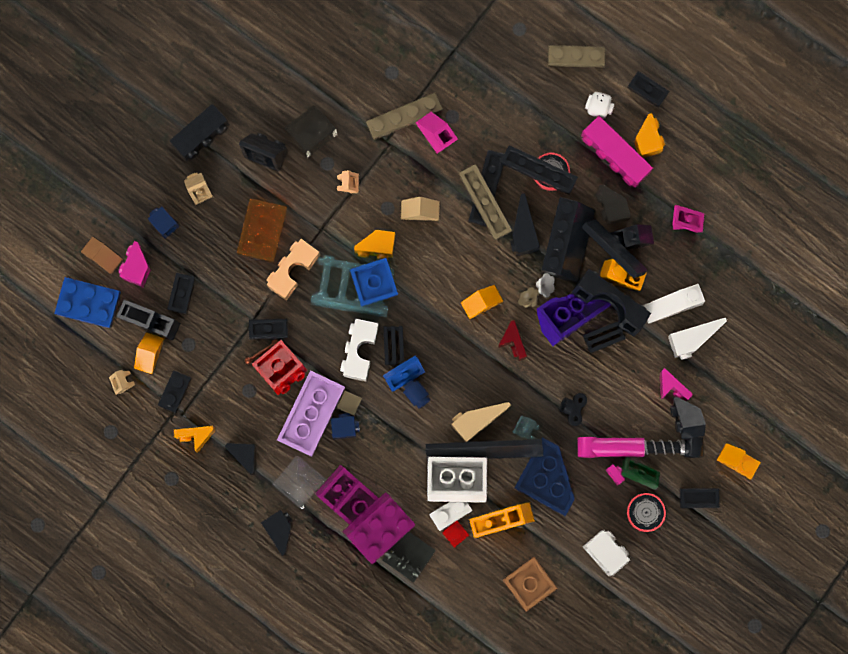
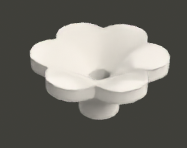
[536,273,555,297]

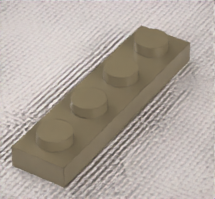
[366,93,443,140]
[459,164,512,240]

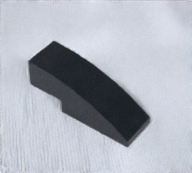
[116,300,181,341]

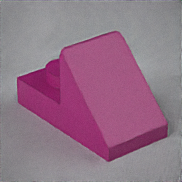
[673,205,704,233]
[660,368,693,401]

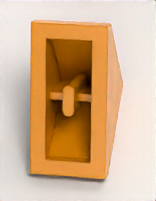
[461,285,503,319]
[134,332,165,375]

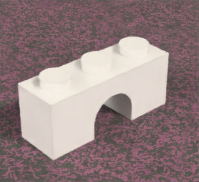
[341,319,379,382]

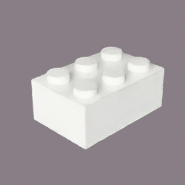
[427,457,487,502]

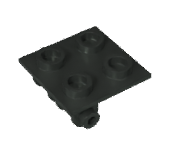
[382,531,436,583]

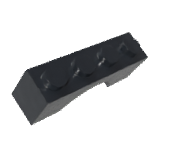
[572,269,651,337]

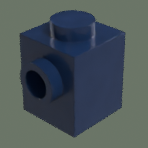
[331,414,360,439]

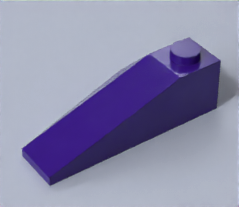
[536,294,611,346]

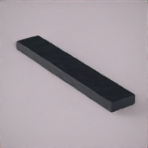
[425,439,543,461]

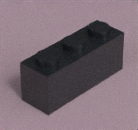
[169,104,229,161]

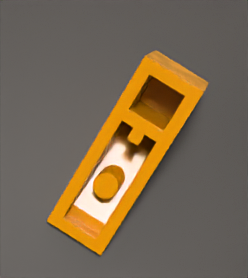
[469,503,535,538]

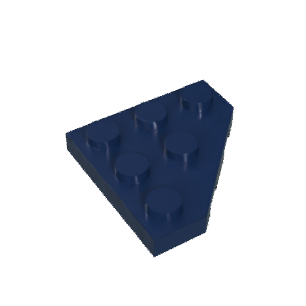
[514,437,575,516]

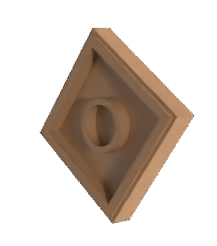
[503,557,558,612]

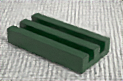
[621,457,660,490]

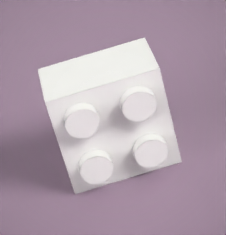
[583,530,630,576]

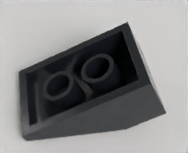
[239,133,288,172]

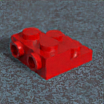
[252,340,307,395]

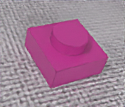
[606,464,625,485]

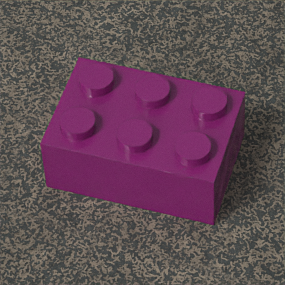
[342,492,415,564]

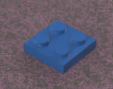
[350,258,398,307]

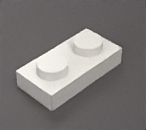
[429,502,472,531]

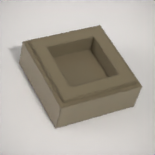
[337,390,362,416]

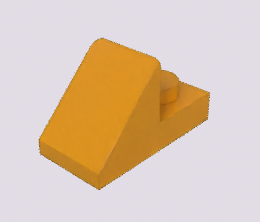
[174,426,215,452]
[717,443,761,479]

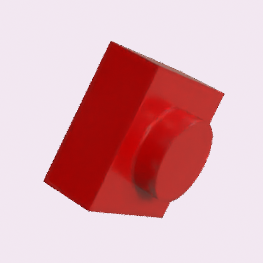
[442,521,469,548]

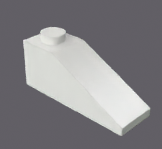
[643,284,705,324]
[668,318,727,360]

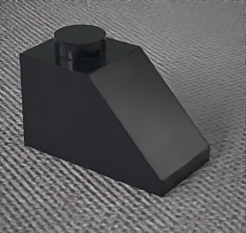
[261,510,293,556]

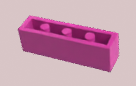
[581,116,653,188]

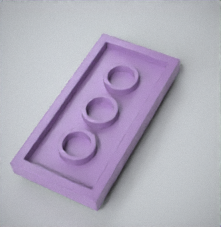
[277,370,345,457]

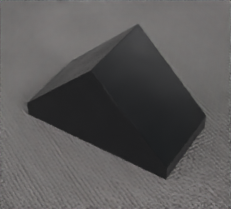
[225,443,256,475]

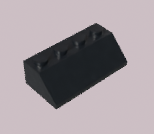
[541,197,595,283]

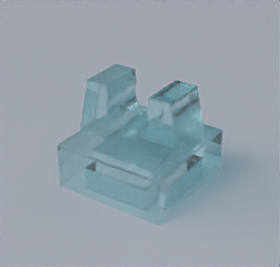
[512,416,540,440]

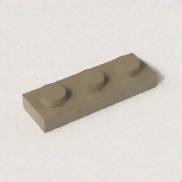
[548,45,605,67]

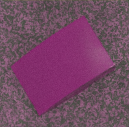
[315,465,379,525]

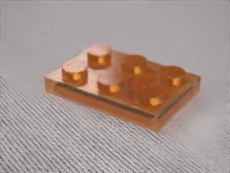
[237,198,287,263]

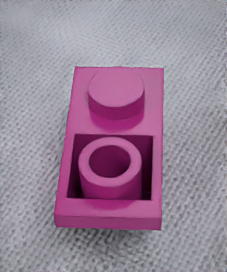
[415,112,458,153]
[119,241,151,288]

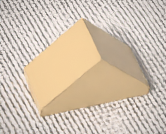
[401,197,439,221]

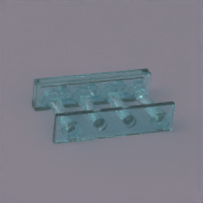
[311,255,394,317]

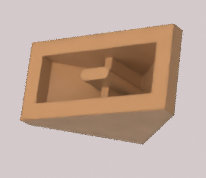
[81,237,123,275]

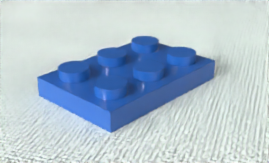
[54,277,121,329]

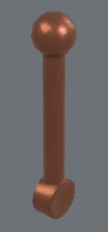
[244,339,279,365]

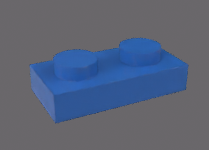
[383,355,425,392]

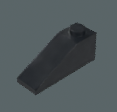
[510,193,540,256]

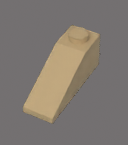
[184,173,213,205]
[451,402,511,442]

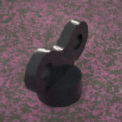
[560,393,587,426]

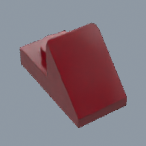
[498,320,527,361]

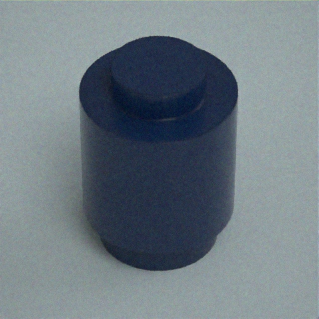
[403,380,431,409]

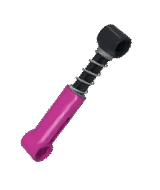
[578,437,704,458]

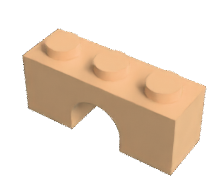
[267,239,321,301]

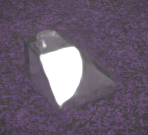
[272,455,327,509]

